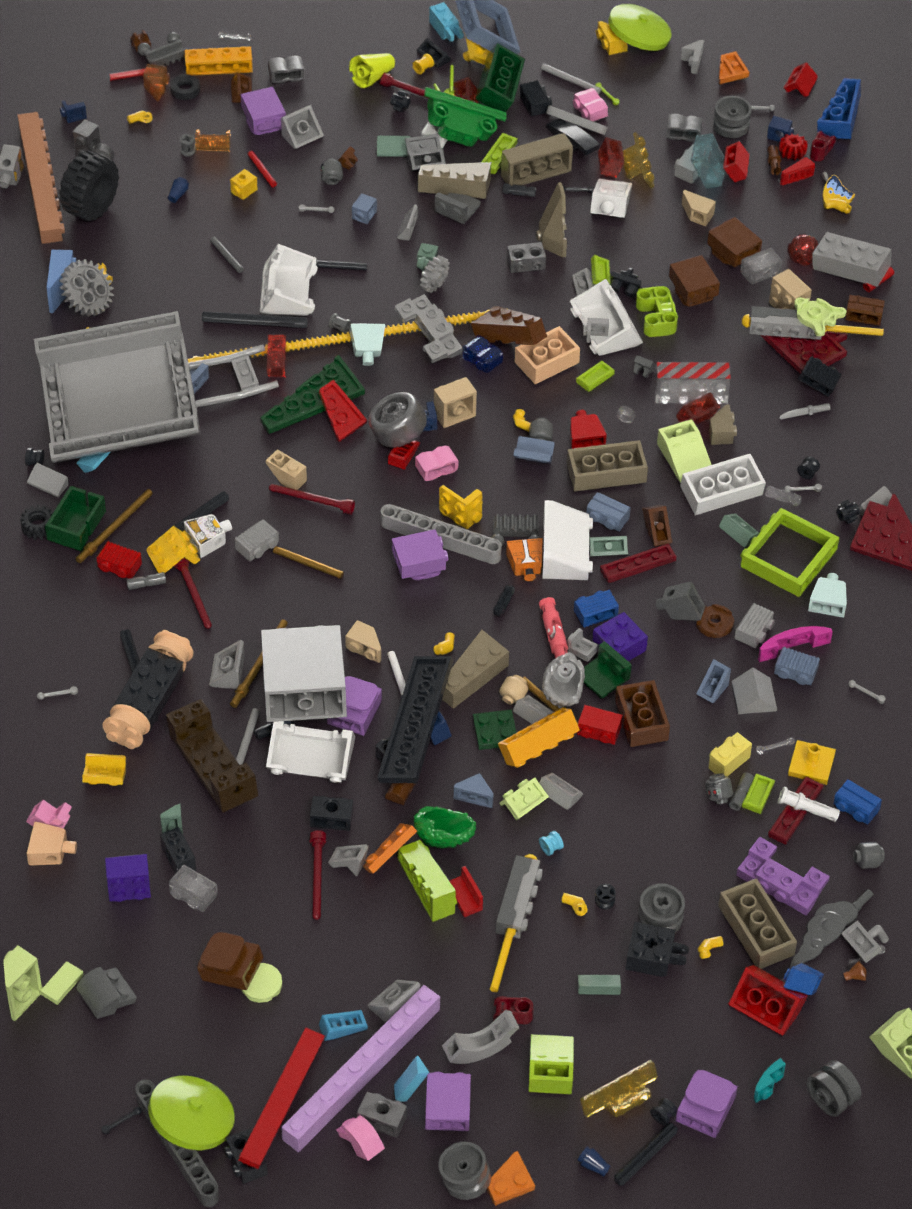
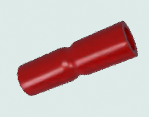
[863,267,895,292]

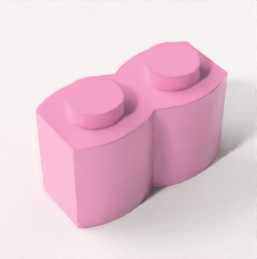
[573,88,608,121]
[415,446,458,481]

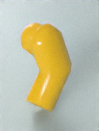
[127,111,152,124]
[513,409,531,432]
[562,893,587,916]
[698,936,723,959]

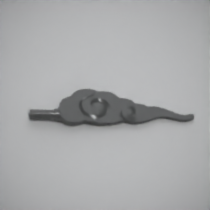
[781,889,873,982]

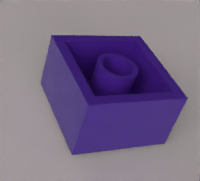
[592,612,648,661]
[105,854,151,902]

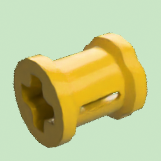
[412,54,434,75]

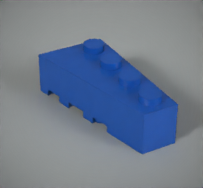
[817,78,861,139]

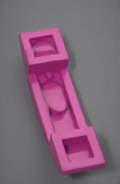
[758,626,833,662]

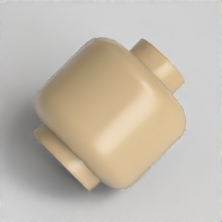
[499,675,528,705]

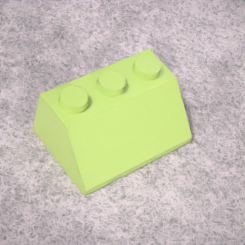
[4,946,42,1021]

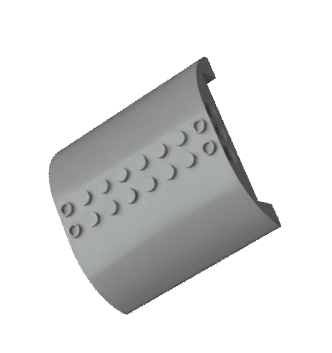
[34,311,200,463]

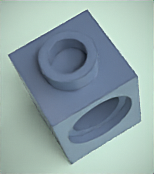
[352,193,377,224]

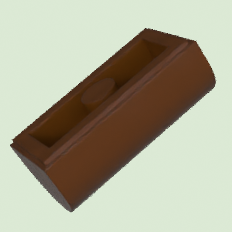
[385,783,416,805]

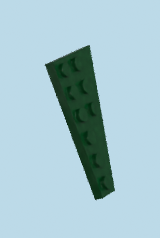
[260,355,365,434]

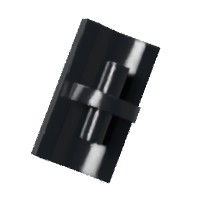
[610,268,642,298]

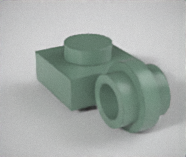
[417,243,438,271]

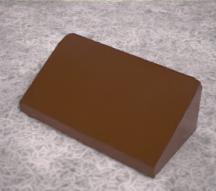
[231,72,252,103]

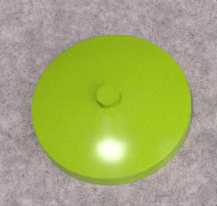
[608,4,671,51]
[148,1076,235,1150]

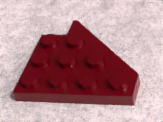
[760,331,848,373]
[850,494,912,571]

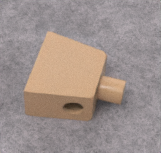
[27,822,77,865]

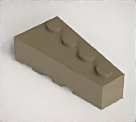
[418,162,491,199]
[442,630,509,709]

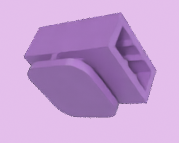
[241,87,286,135]
[392,529,449,580]
[327,676,382,736]
[676,1070,738,1138]
[425,1072,471,1131]

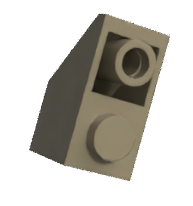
[709,405,737,445]

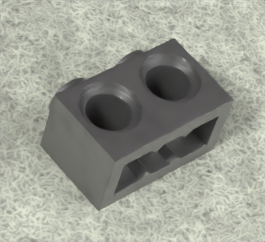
[507,242,546,273]

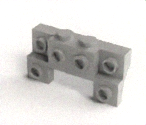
[394,294,462,363]

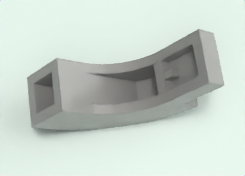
[442,1010,519,1064]

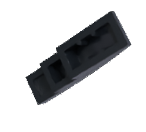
[546,118,600,155]

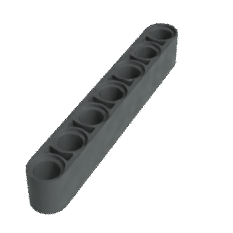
[135,1079,219,1207]

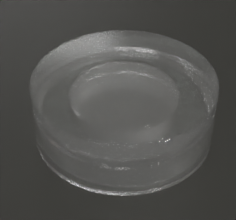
[617,406,636,423]

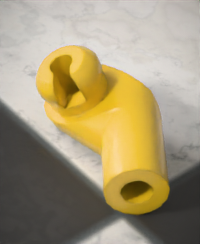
[433,632,455,655]

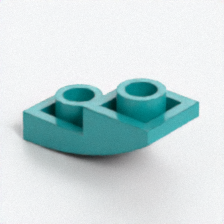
[754,1058,786,1103]

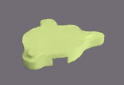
[794,297,846,336]

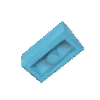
[77,452,110,473]
[394,1056,429,1102]

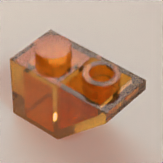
[143,64,170,101]

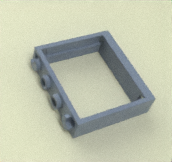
[455,0,520,54]

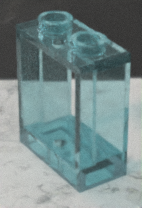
[691,133,725,189]

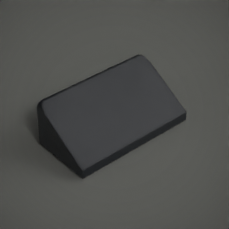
[417,38,452,68]

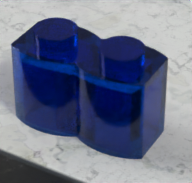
[462,335,503,373]

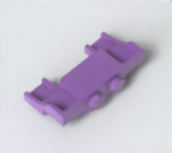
[736,837,830,916]

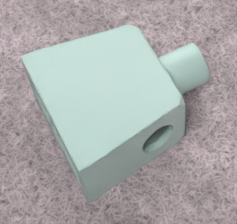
[350,324,385,366]
[808,573,847,617]

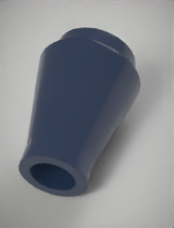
[167,177,189,203]
[577,1146,611,1177]

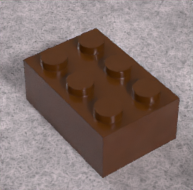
[615,680,670,747]

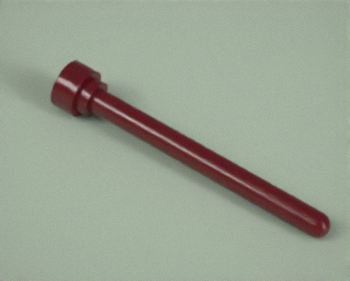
[380,72,429,99]
[269,484,355,515]
[174,557,212,629]
[310,830,326,920]

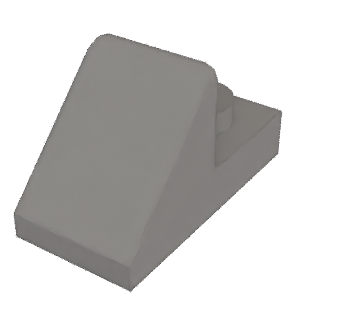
[681,40,704,74]
[328,844,368,876]

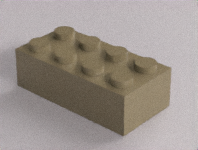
[501,133,573,186]
[567,440,648,491]
[718,878,797,969]

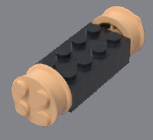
[103,630,193,749]

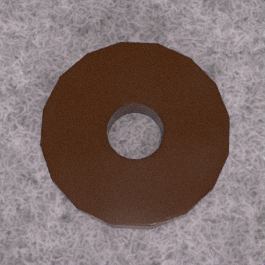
[696,604,734,638]

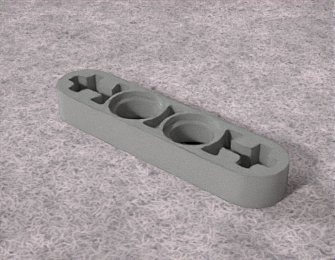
[546,105,608,135]

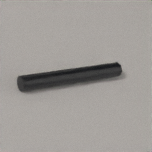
[316,260,367,270]

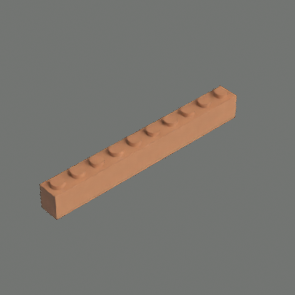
[18,112,65,244]

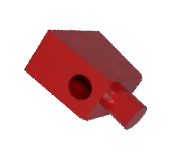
[570,410,607,449]

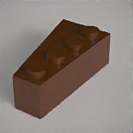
[471,306,547,345]

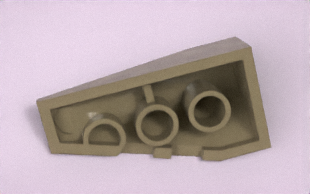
[536,183,567,257]

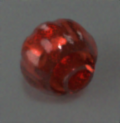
[787,234,819,266]

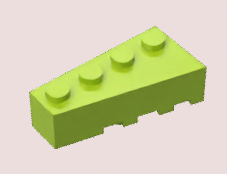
[398,840,457,922]

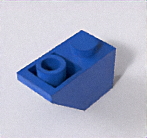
[783,963,824,995]

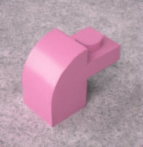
[26,800,72,829]
[336,1115,385,1161]

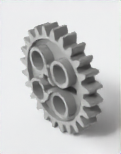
[60,259,114,317]

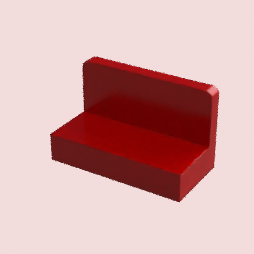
[783,62,818,97]
[449,866,483,917]

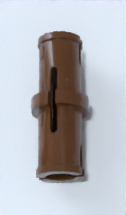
[767,145,782,175]

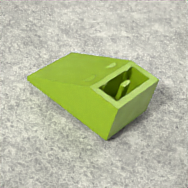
[529,1034,574,1094]

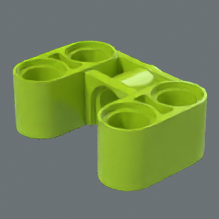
[636,286,678,337]

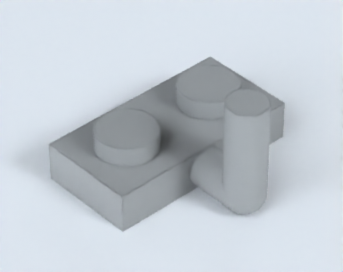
[841,921,889,963]

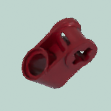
[810,131,836,161]
[493,996,534,1025]

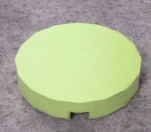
[241,963,282,1003]

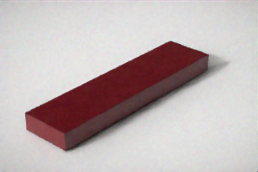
[600,543,677,583]
[768,777,824,845]

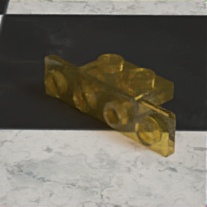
[621,132,655,189]
[580,1060,658,1117]

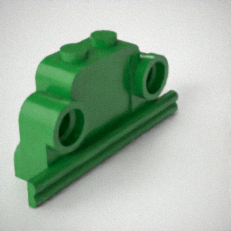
[424,87,507,147]

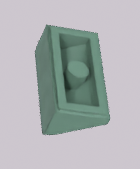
[377,136,411,157]
[719,513,760,547]
[589,536,628,557]
[160,804,183,834]
[578,975,621,995]

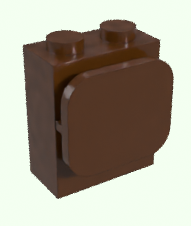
[707,217,762,267]
[669,255,720,306]
[197,932,264,991]

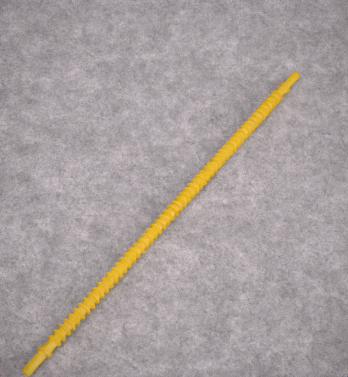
[188,308,508,363]

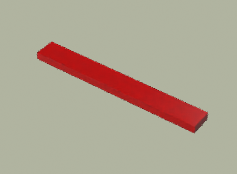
[238,1028,325,1169]

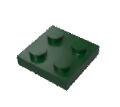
[473,710,516,750]

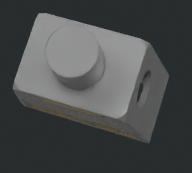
[0,144,25,188]

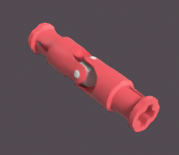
[539,597,568,659]

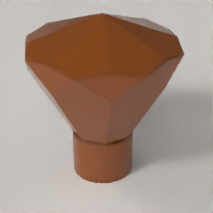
[843,961,866,981]

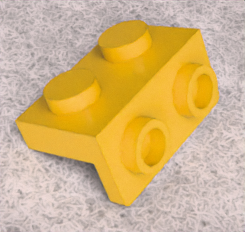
[82,753,126,786]

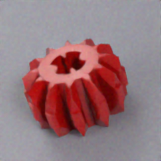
[779,133,808,161]

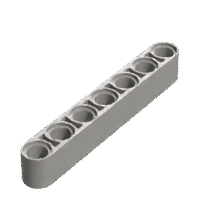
[380,504,502,564]

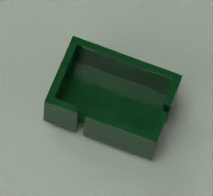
[45,486,106,551]

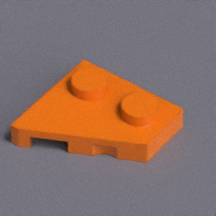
[719,51,749,84]
[487,1151,535,1205]

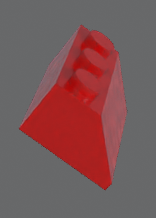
[728,965,808,1036]

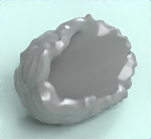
[542,652,585,708]

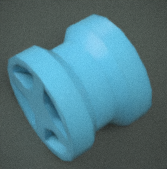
[539,831,564,856]

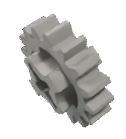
[420,255,450,293]

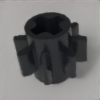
[390,90,411,112]
[836,499,860,524]

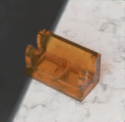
[195,129,231,151]

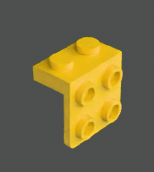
[439,485,483,529]
[147,526,200,573]

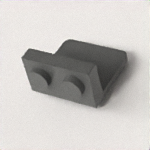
[435,192,481,224]

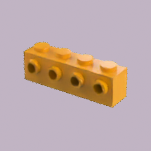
[185,47,253,75]
[498,708,580,767]

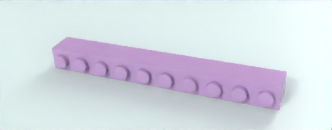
[282,985,440,1153]

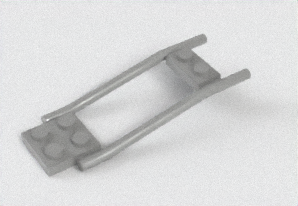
[189,344,279,407]

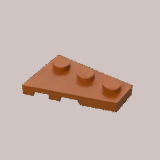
[363,823,417,874]

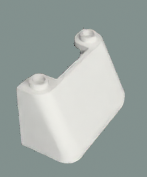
[260,244,317,316]
[570,279,643,356]
[543,500,593,580]
[266,721,355,783]

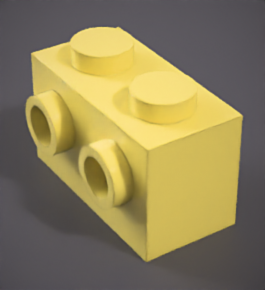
[709,732,752,776]

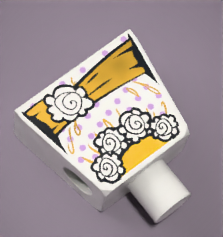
[184,514,232,558]

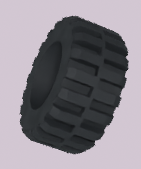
[59,151,119,221]

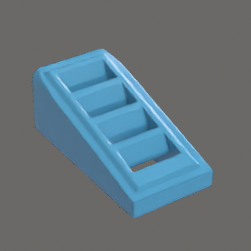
[319,1010,368,1041]

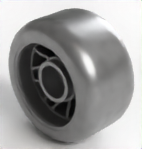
[369,392,427,447]

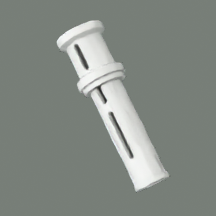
[778,786,840,822]

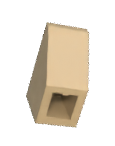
[682,190,716,226]
[266,449,307,490]
[345,620,381,663]

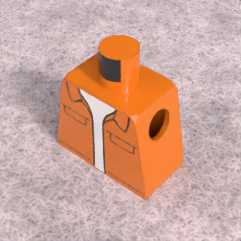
[506,538,543,581]

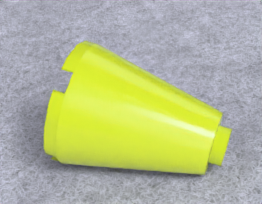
[349,53,395,88]

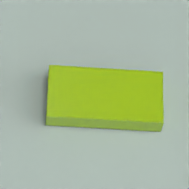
[591,255,611,285]
[576,361,615,392]
[742,774,775,814]

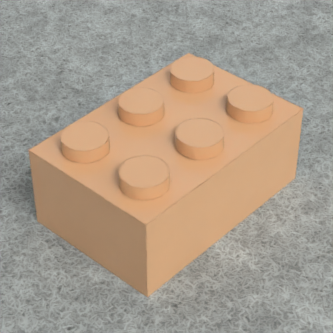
[515,326,580,384]

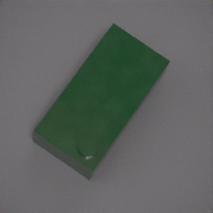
[475,43,525,112]

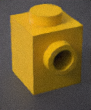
[230,169,258,200]

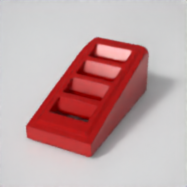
[780,157,815,186]
[388,440,420,470]

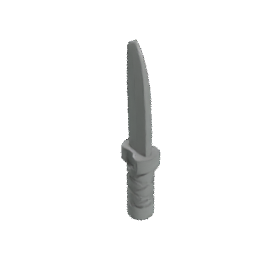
[780,403,830,419]

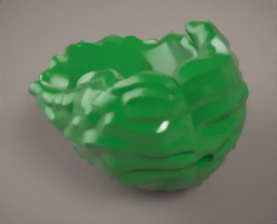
[413,806,476,848]

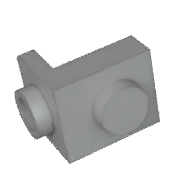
[583,318,609,342]
[567,628,599,662]

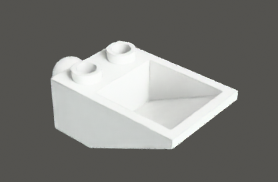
[590,179,632,218]

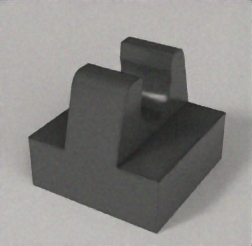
[634,355,656,378]

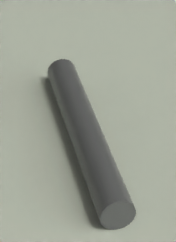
[210,236,244,273]

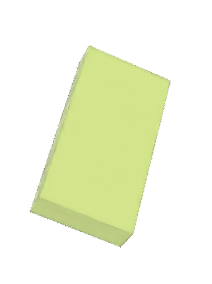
[40,961,84,1005]

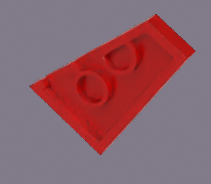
[319,380,368,443]

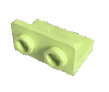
[499,778,549,820]

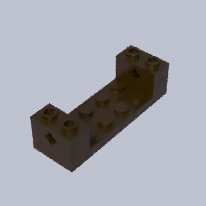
[166,699,259,812]

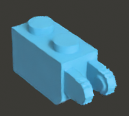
[429,2,464,42]

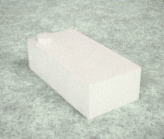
[680,454,766,515]

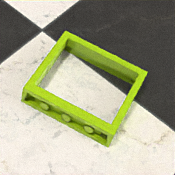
[740,508,839,597]

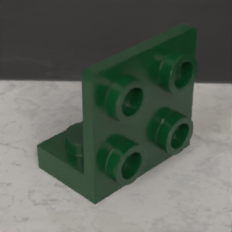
[584,641,632,698]

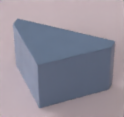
[696,659,731,703]
[453,773,494,808]

